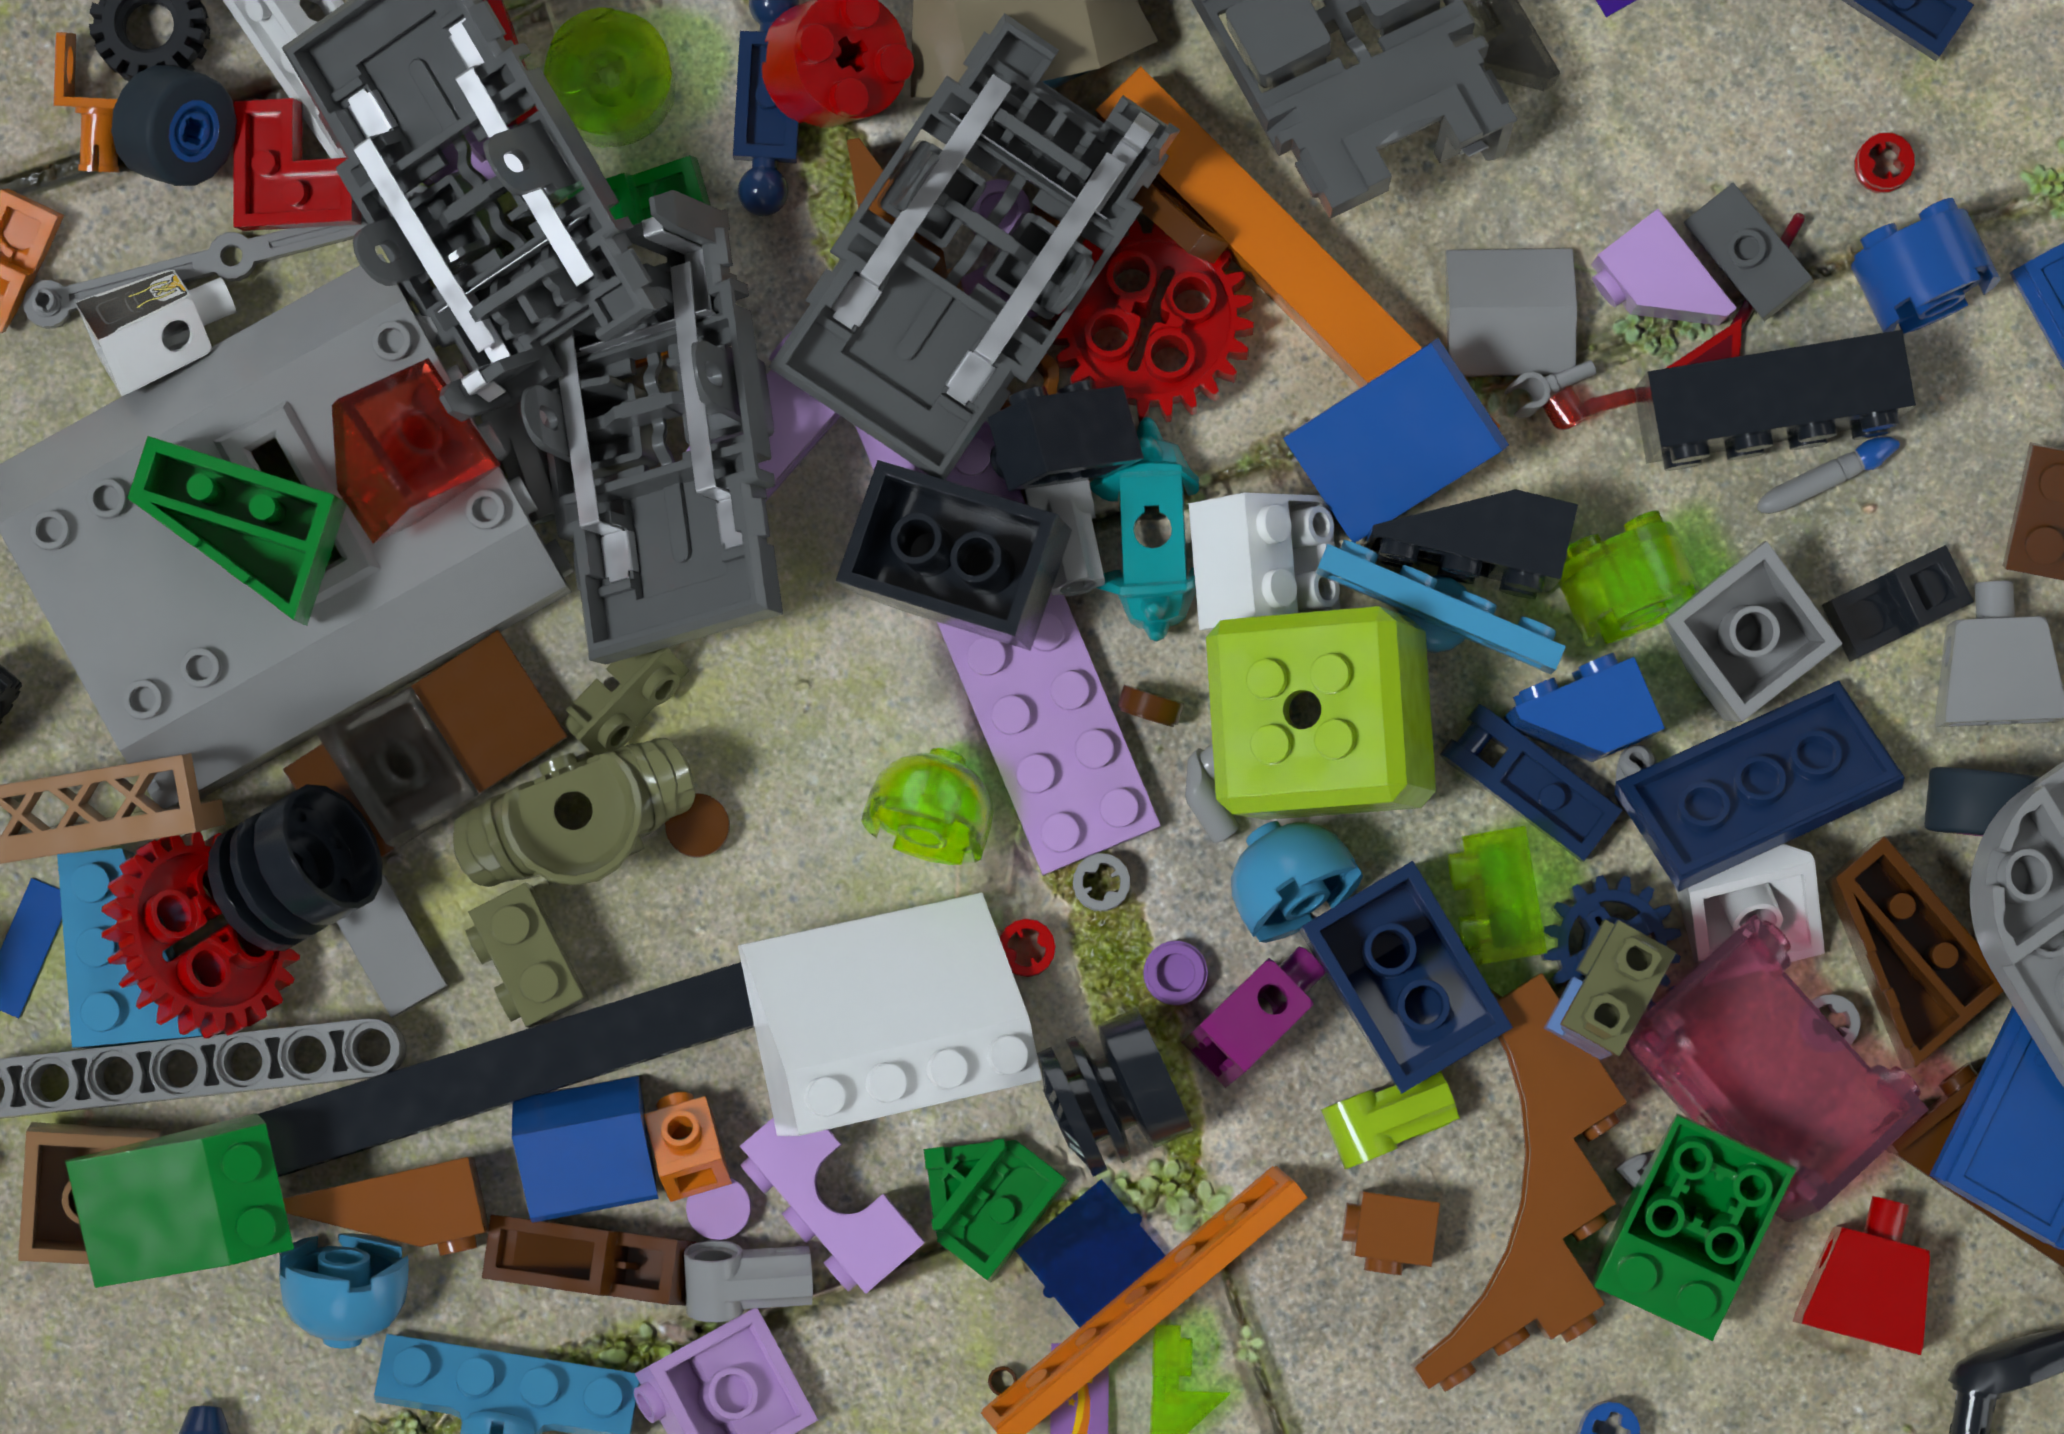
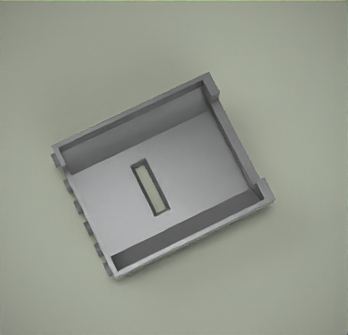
[0,253,574,808]

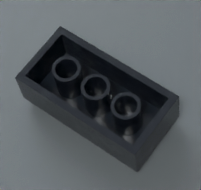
[1633,330,1916,471]

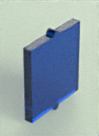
[1015,1179,1166,1328]

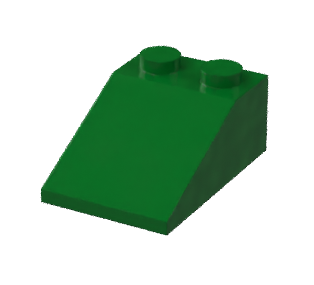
[65,1113,294,1288]

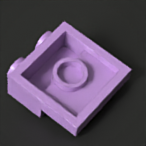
[634,1308,818,1434]

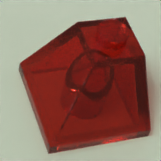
[331,358,501,544]

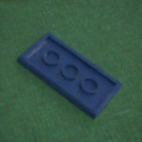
[1615,680,1905,892]

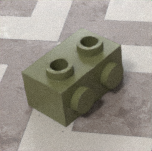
[465,882,590,1028]

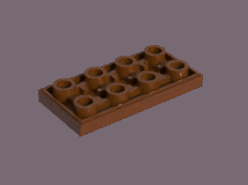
[283,630,569,859]

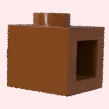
[1341,1191,1440,1276]

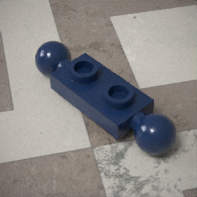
[733,0,799,216]

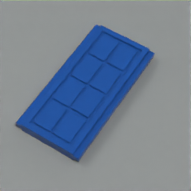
[1929,1005,2064,1250]

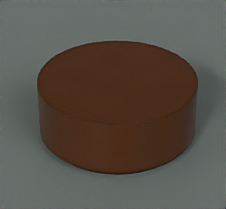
[1117,684,1184,727]
[665,793,730,858]

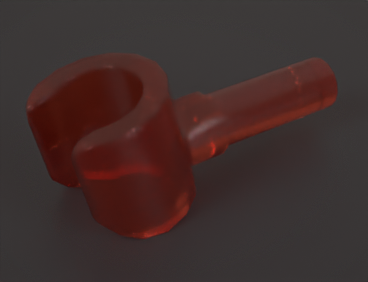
[1543,385,1636,431]

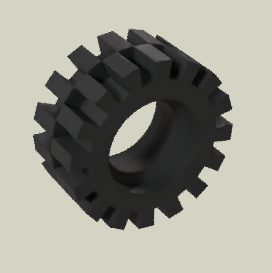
[89,0,210,82]

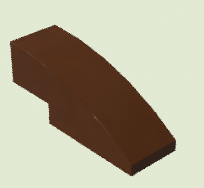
[482,1214,697,1306]

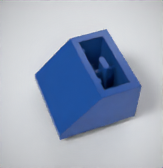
[1504,652,1665,762]

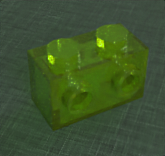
[1447,826,1547,966]

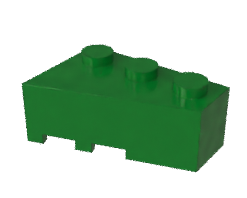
[127,436,347,626]

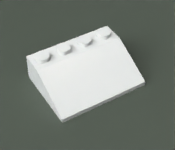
[738,893,1042,1136]

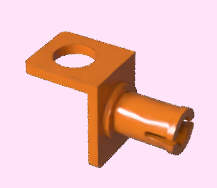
[54,32,119,173]

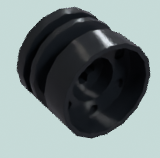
[208,784,383,951]
[1037,1008,1193,1177]

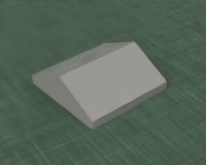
[1445,249,1577,377]

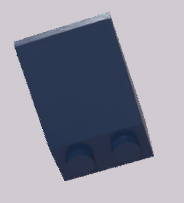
[1299,861,1513,1094]

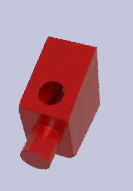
[1793,1196,1930,1355]

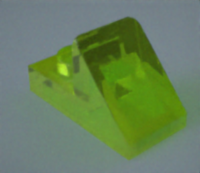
[1150,1323,1230,1434]

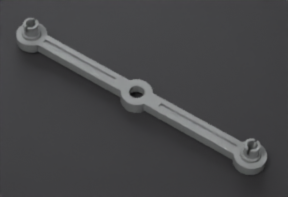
[23,184,428,329]

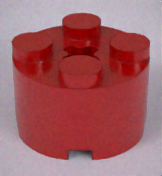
[762,0,914,128]

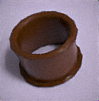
[988,1366,1017,1396]

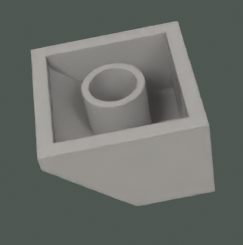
[1663,541,1843,722]

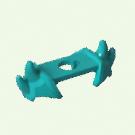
[1089,417,1199,642]

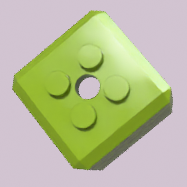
[1206,606,1436,820]

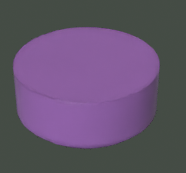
[1143,941,1208,1005]

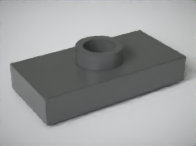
[1684,182,1814,322]

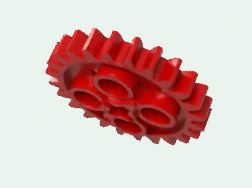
[1052,219,1254,423]
[101,831,300,1039]

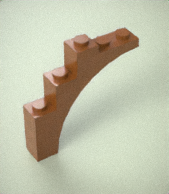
[1410,973,1627,1392]

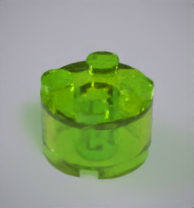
[544,7,676,148]
[1558,510,1701,647]

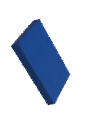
[1283,338,1509,543]

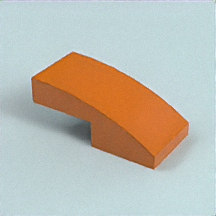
[0,188,64,333]

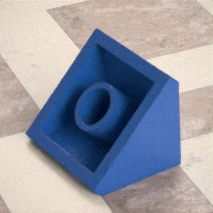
[512,1076,659,1223]

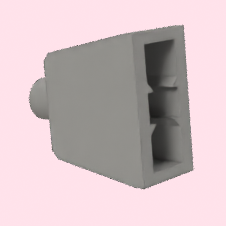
[1935,581,2064,727]

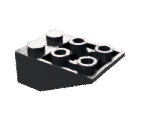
[1364,489,1578,599]

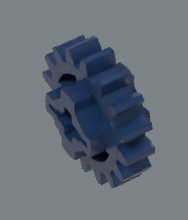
[1540,875,1681,1004]

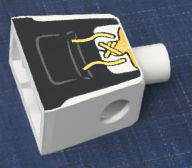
[76,270,236,396]

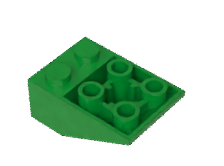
[1594,1113,1796,1341]

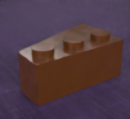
[1825,836,2004,1069]

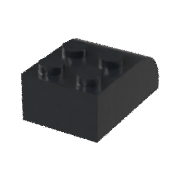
[836,460,1072,651]

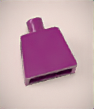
[1181,946,1325,1088]

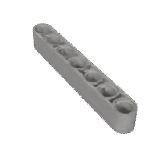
[0,1019,407,1119]

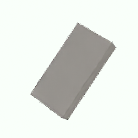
[337,874,449,1018]

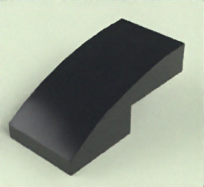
[1822,545,1974,662]

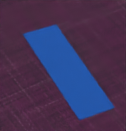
[0,878,62,1018]

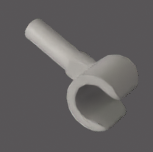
[1504,360,1597,418]

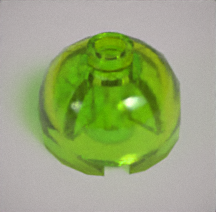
[861,748,994,865]

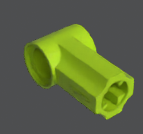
[1321,1071,1460,1169]

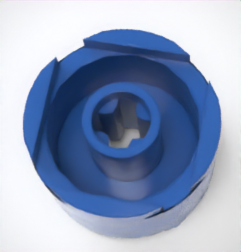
[1851,198,2001,334]

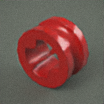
[1854,133,1915,193]
[1000,919,1056,977]

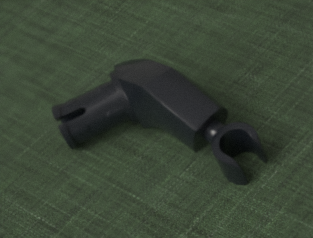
[1948,1329,2064,1434]

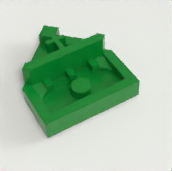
[923,1138,1069,1283]

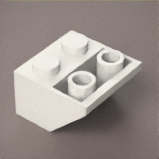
[1188,493,1340,630]

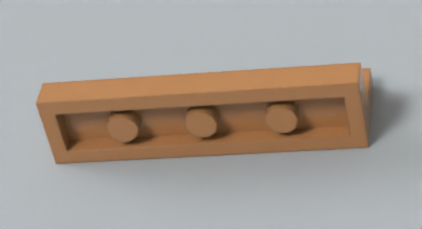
[0,753,226,864]

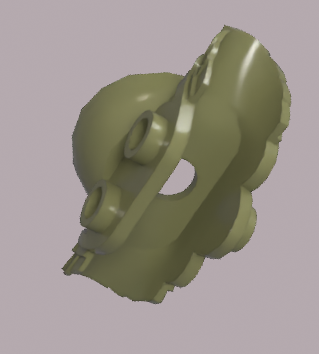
[453,738,695,887]

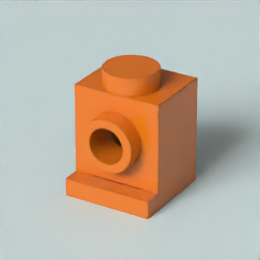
[644,1092,732,1202]

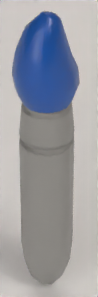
[1757,437,1900,514]

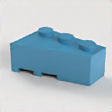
[57,848,203,1049]

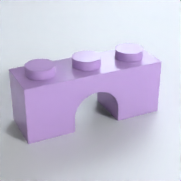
[740,1118,925,1294]

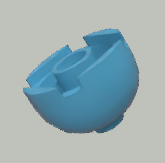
[1231,821,1363,943]
[279,1234,409,1349]

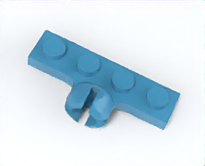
[1315,540,1566,675]
[374,1334,640,1434]

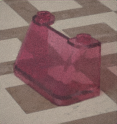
[1625,914,1929,1222]

